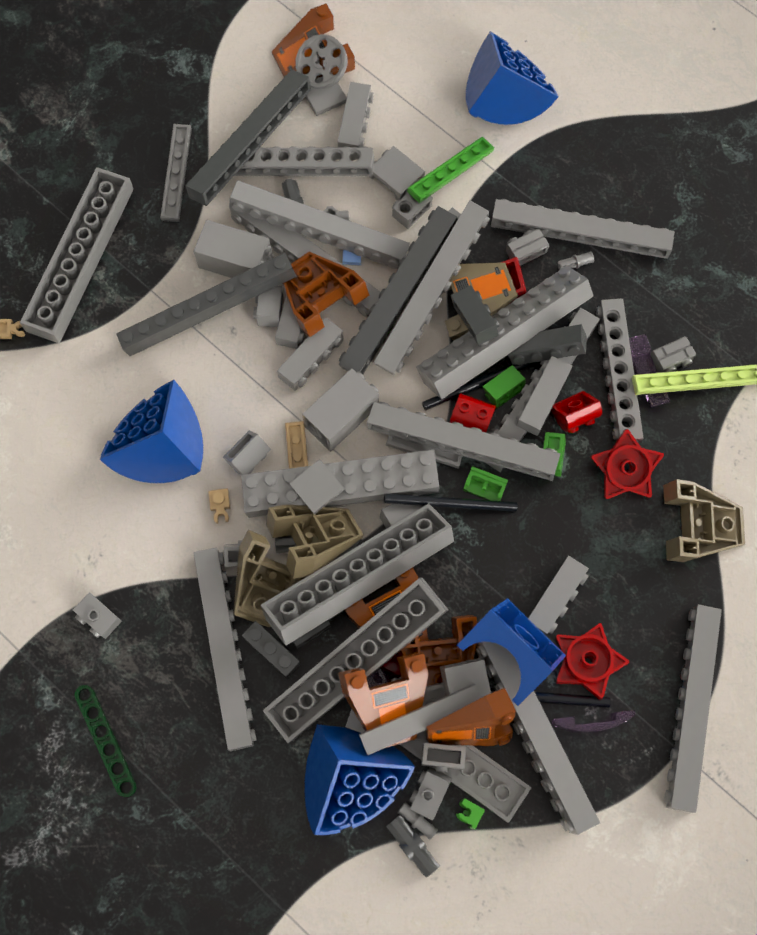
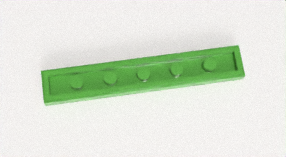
[407,137,495,203]

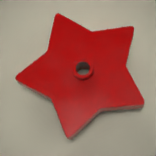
[590,429,664,499]
[555,623,629,700]

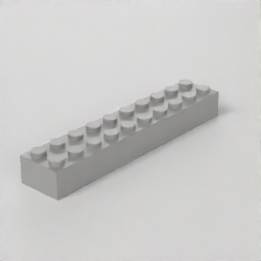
[20,167,134,344]
[416,266,593,399]
[241,450,439,518]
[261,504,454,645]
[263,578,449,743]
[475,642,600,835]

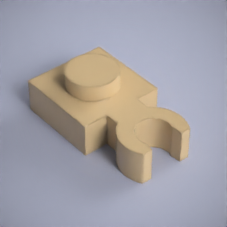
[0,319,25,339]
[208,488,230,524]

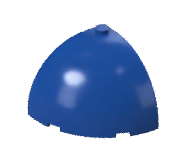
[465,31,559,125]
[100,380,203,483]
[305,725,415,835]

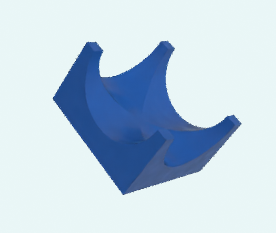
[457,598,566,706]

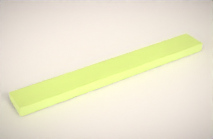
[631,365,757,395]

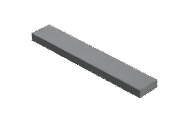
[160,124,192,222]
[359,684,481,755]

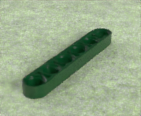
[75,685,136,797]

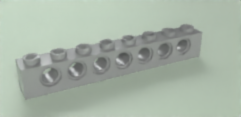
[234,146,374,176]
[596,299,644,444]

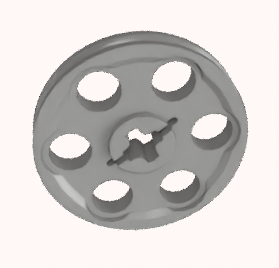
[296,34,347,89]

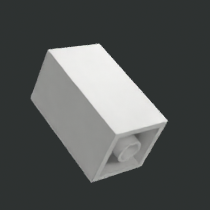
[194,220,274,278]
[302,368,379,452]

